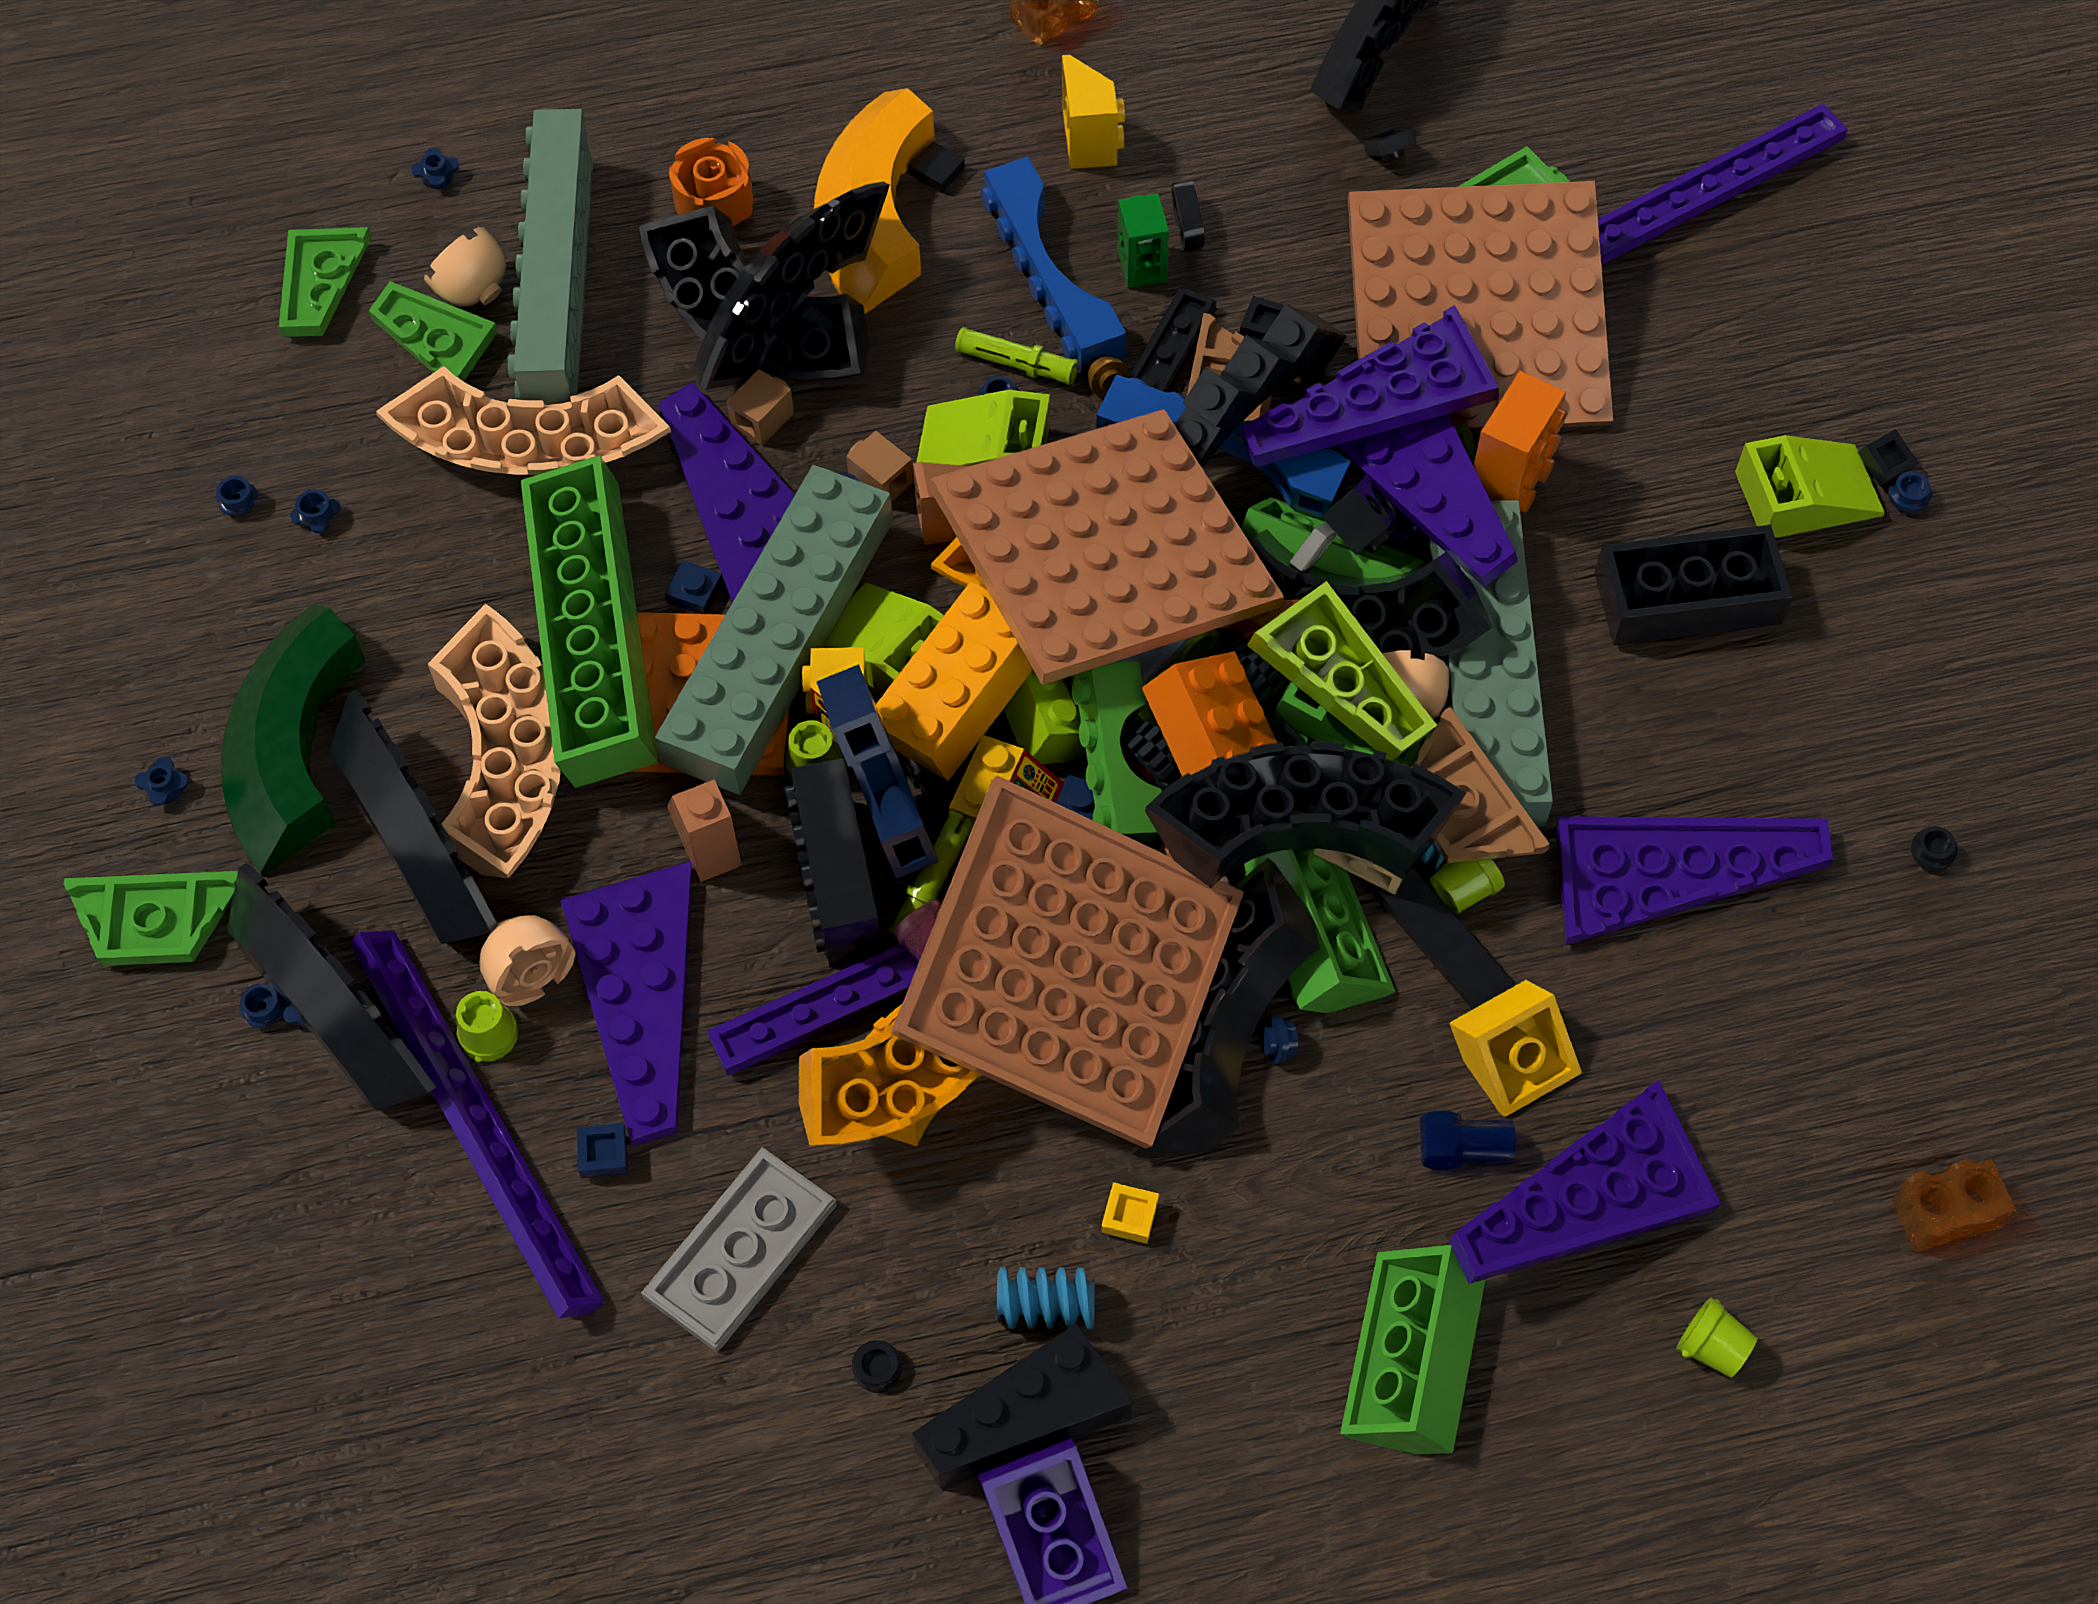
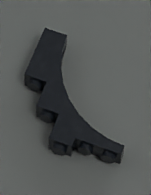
[1175,304,1347,469]

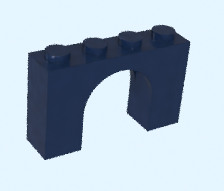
[816,664,939,879]

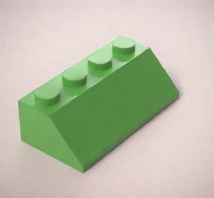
[1241,497,1425,578]
[1244,848,1395,1014]
[1340,1245,1486,1455]

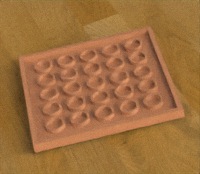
[1347,181,1613,432]
[930,409,1284,685]
[891,776,1244,1148]

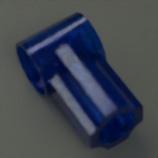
[1420,1111,1516,1170]

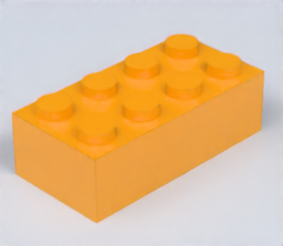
[876,581,1033,781]

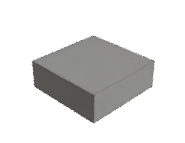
[1290,522,1337,571]

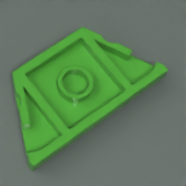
[64,871,238,966]

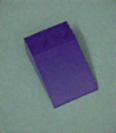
[976,1436,1128,1604]

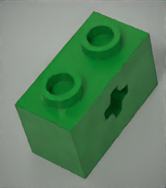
[1117,193,1169,289]

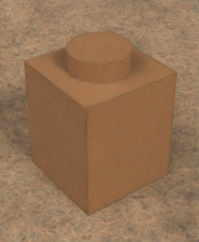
[727,369,794,446]
[846,431,914,502]

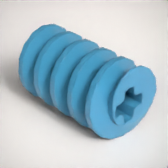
[997,1267,1095,1329]

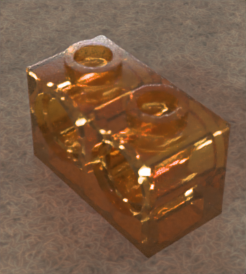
[1009,0,1098,46]
[1892,1159,2016,1253]

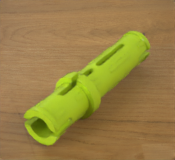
[955,327,1079,386]
[888,810,975,941]

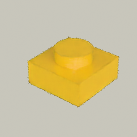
[1101,1182,1159,1244]

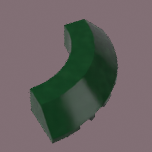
[221,603,366,876]

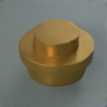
[1088,356,1128,397]

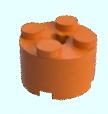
[669,138,753,226]

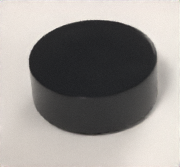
[852,1340,902,1392]

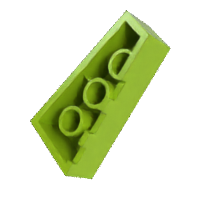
[1247,581,1437,761]

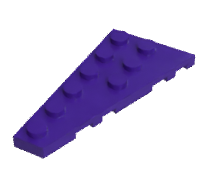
[1241,305,1499,468]
[658,382,795,603]
[1331,414,1518,587]
[1556,816,1833,946]
[561,861,693,1147]
[1449,1079,1721,1284]

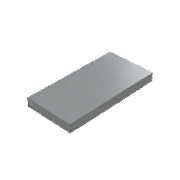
[641,1147,837,1353]

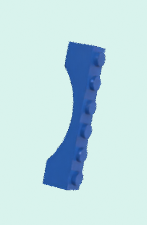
[980,156,1126,374]
[1096,374,1351,520]

